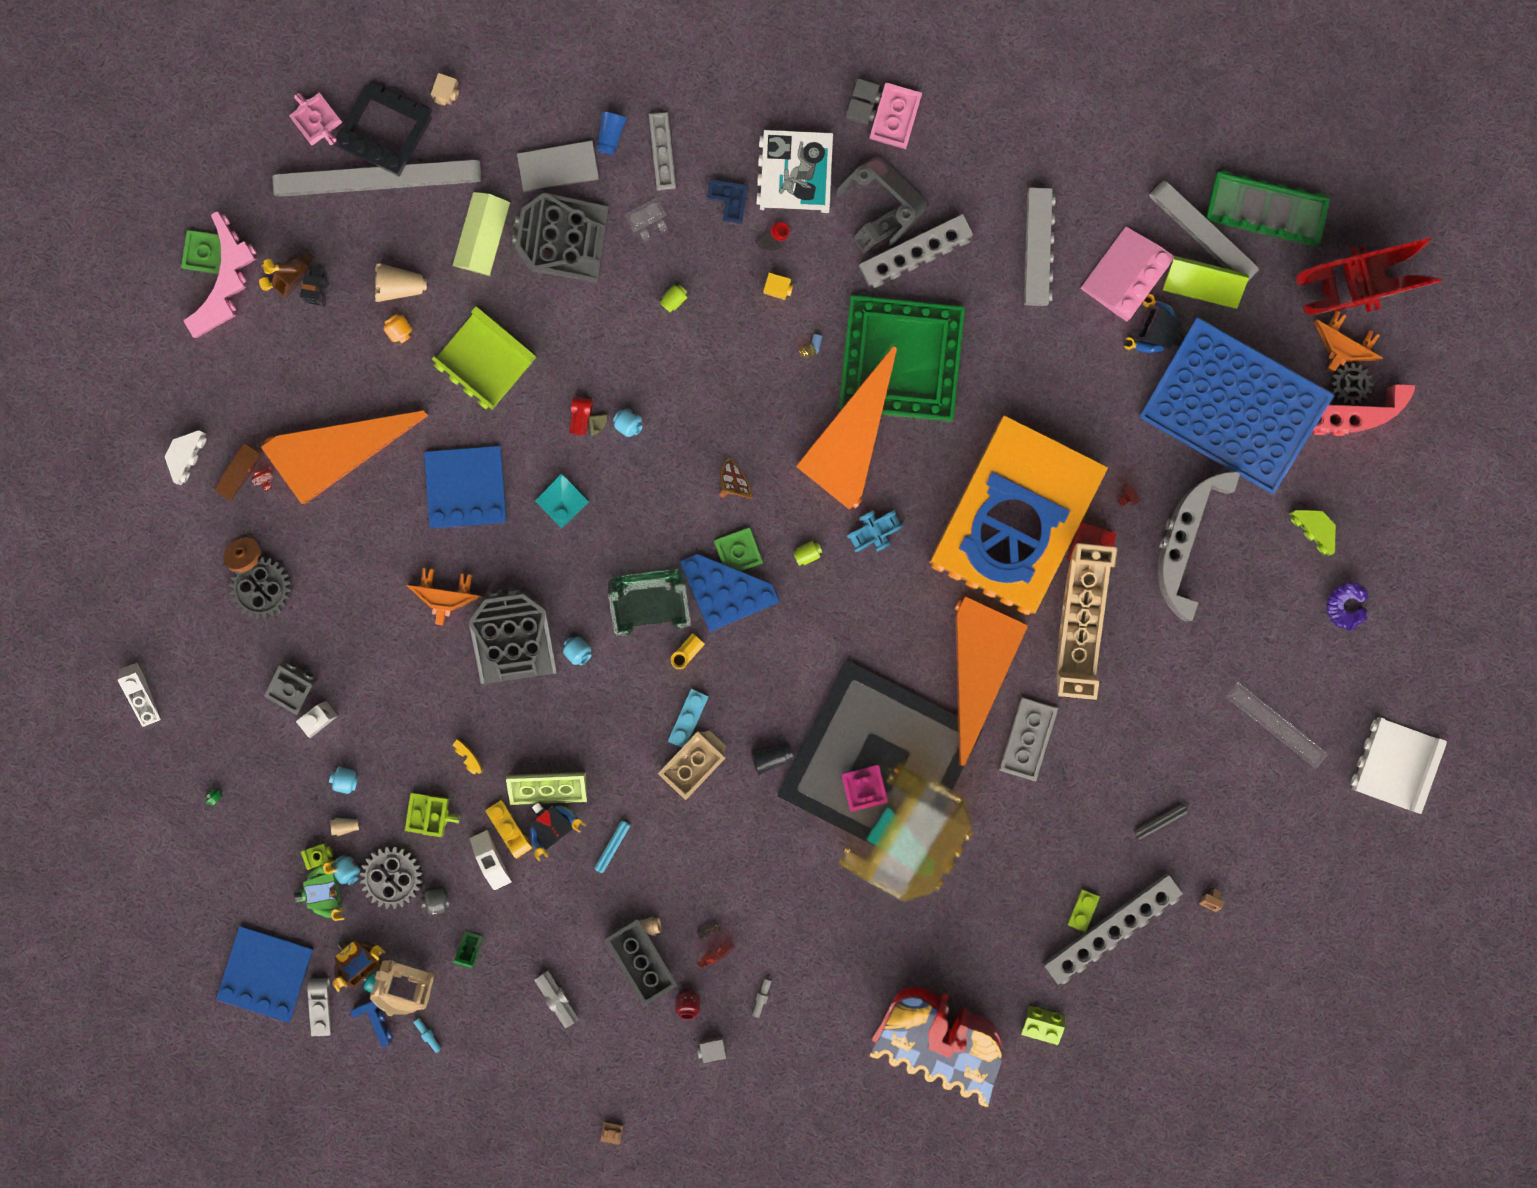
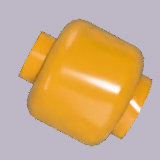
[383,314,412,343]

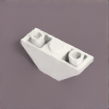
[165,430,206,485]
[470,830,512,890]

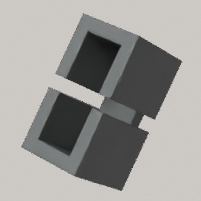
[846,79,882,126]

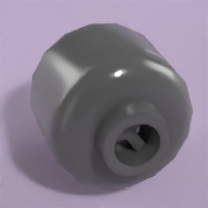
[421,889,449,915]

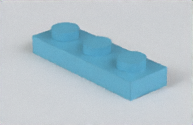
[668,689,709,748]

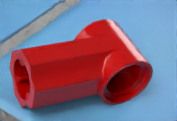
[569,396,593,436]

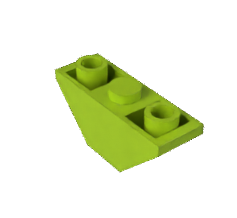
[1289,510,1336,555]

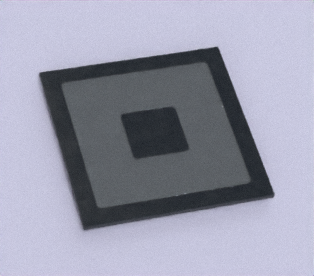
[777,660,983,849]

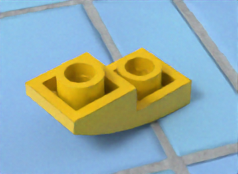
[452,739,483,774]

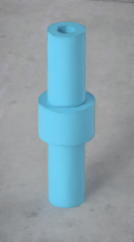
[413,1018,442,1053]

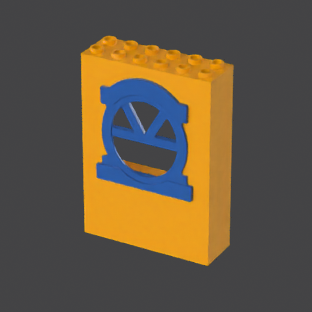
[929,416,1108,615]

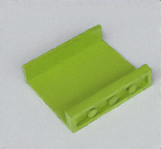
[432,307,536,410]

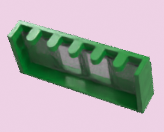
[1205,171,1330,247]

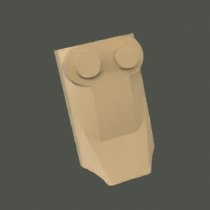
[658,730,726,800]

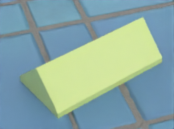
[453,192,510,276]
[506,772,587,805]

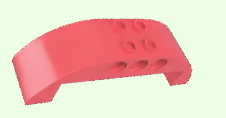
[1313,385,1415,436]

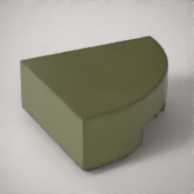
[589,414,608,436]

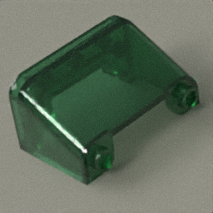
[608,569,691,636]

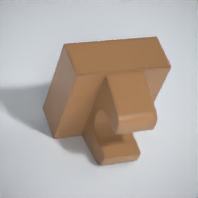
[1199,888,1224,912]
[601,1121,623,1145]

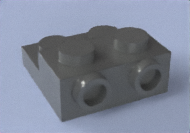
[264,661,318,715]

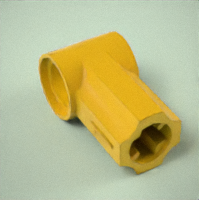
[671,633,705,669]

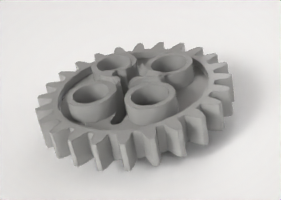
[360,846,423,909]

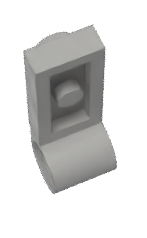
[308,978,331,1036]

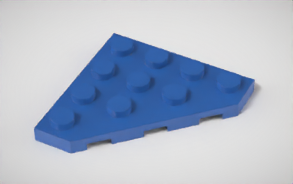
[680,554,780,632]

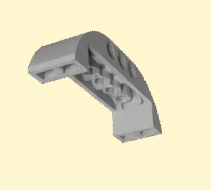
[1157,472,1240,621]

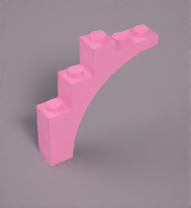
[184,211,257,338]

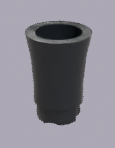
[750,742,794,776]

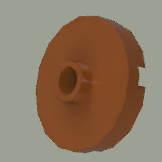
[223,537,261,573]

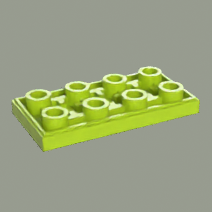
[1163,256,1249,309]

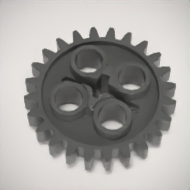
[229,557,292,619]

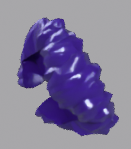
[1326,583,1368,631]

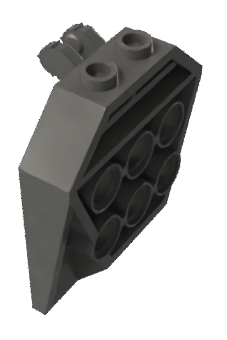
[512,193,608,282]
[469,587,557,684]

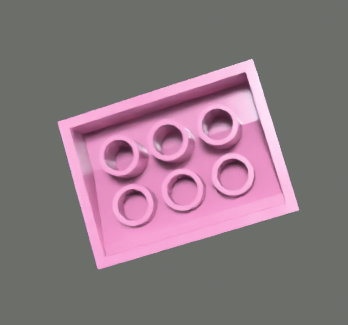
[1081,227,1174,322]

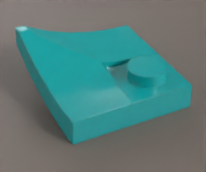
[535,474,589,528]

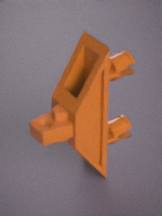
[1313,311,1383,372]
[406,568,483,625]

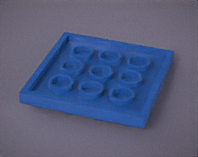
[424,446,507,529]
[216,926,313,1023]

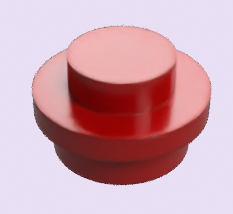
[771,222,789,241]

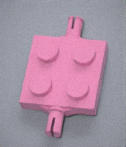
[289,93,342,146]

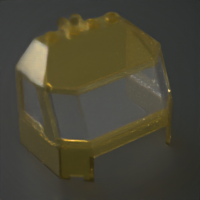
[839,761,974,901]

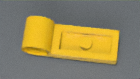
[485,800,533,859]

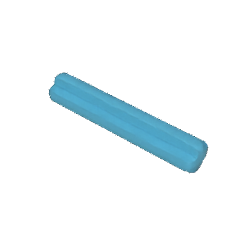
[594,820,630,873]

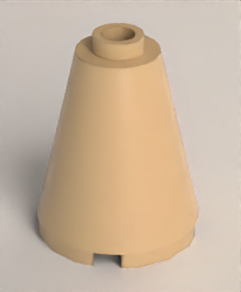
[375,263,426,302]

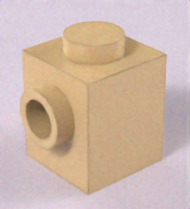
[431,73,459,106]

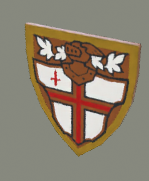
[718,457,753,499]

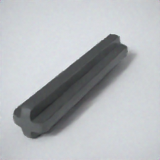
[1134,804,1188,839]

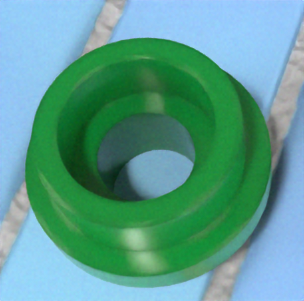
[205,788,223,806]

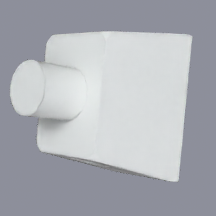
[296,701,338,738]

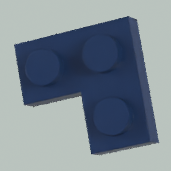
[707,179,748,224]

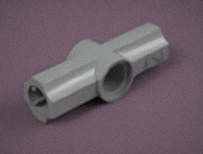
[534,970,579,1028]

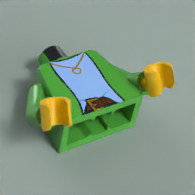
[294,860,344,921]

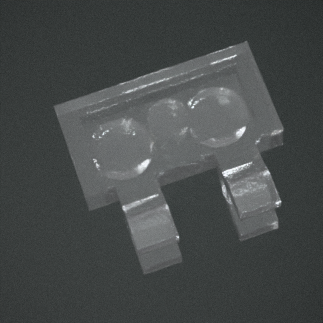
[624,197,668,242]

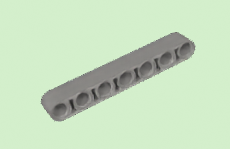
[1149,180,1259,281]

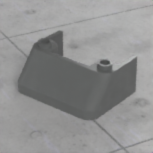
[836,156,927,247]

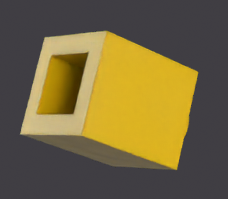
[764,273,794,300]

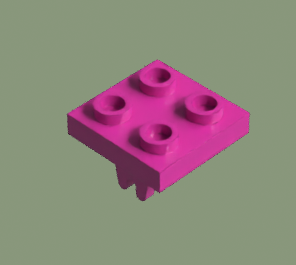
[841,765,888,812]

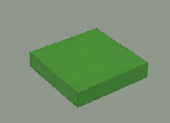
[181,230,221,274]
[714,527,763,571]

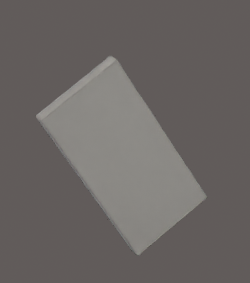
[517,141,599,192]
[999,697,1058,781]

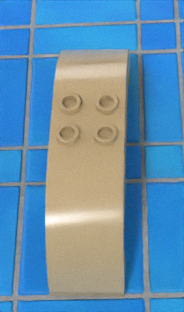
[1057,543,1117,700]

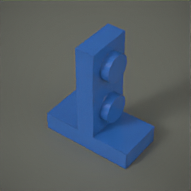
[350,1001,393,1048]

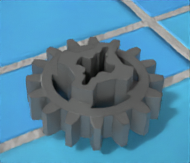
[1330,363,1374,405]

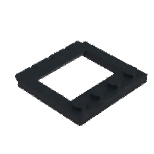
[333,81,432,177]

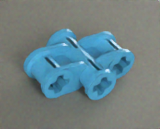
[847,510,904,553]

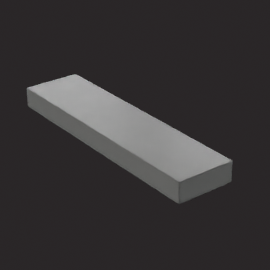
[649,112,676,191]

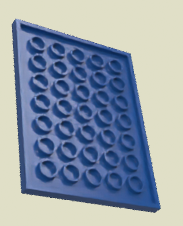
[1139,317,1335,495]

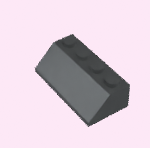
[603,919,677,1006]

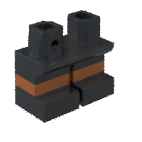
[300,266,329,307]

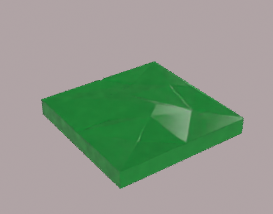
[839,295,965,422]

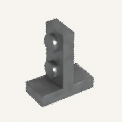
[853,209,903,254]

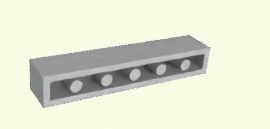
[1024,188,1055,306]

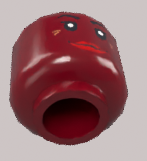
[675,989,701,1020]

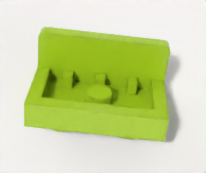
[1021,1006,1065,1045]

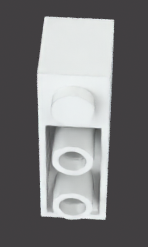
[117,663,161,727]

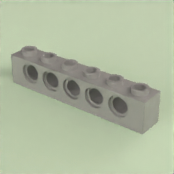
[859,214,973,288]

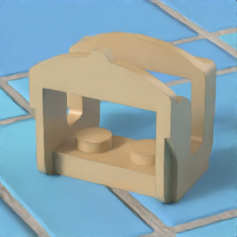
[370,960,434,1016]

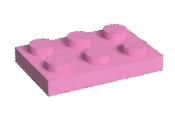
[869,82,922,149]

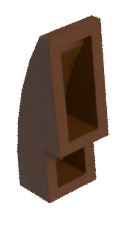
[215,443,263,502]

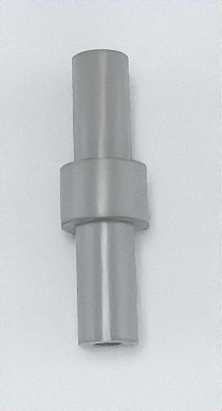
[752,979,772,1018]

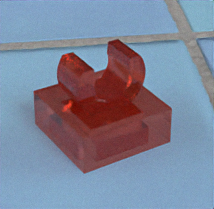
[251,467,273,491]
[1117,485,1141,507]

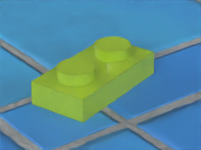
[1067,889,1100,932]

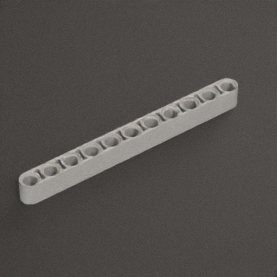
[272,160,481,197]

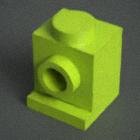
[301,843,333,870]

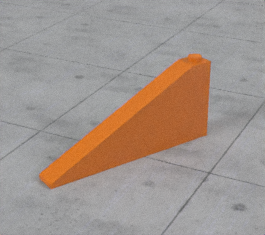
[796,345,897,510]
[261,411,428,504]
[954,597,1028,766]

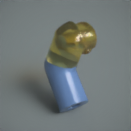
[799,334,823,358]

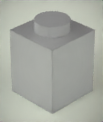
[697,1037,726,1063]

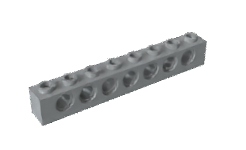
[1043,874,1183,985]

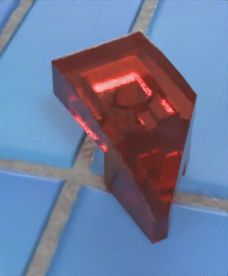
[697,942,735,968]

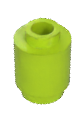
[659,285,687,313]
[793,540,822,566]

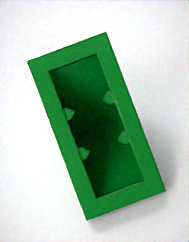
[454,931,483,968]

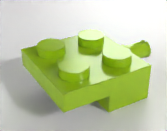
[405,793,460,837]

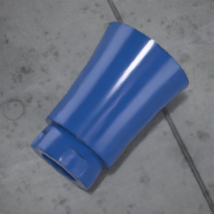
[596,111,627,155]

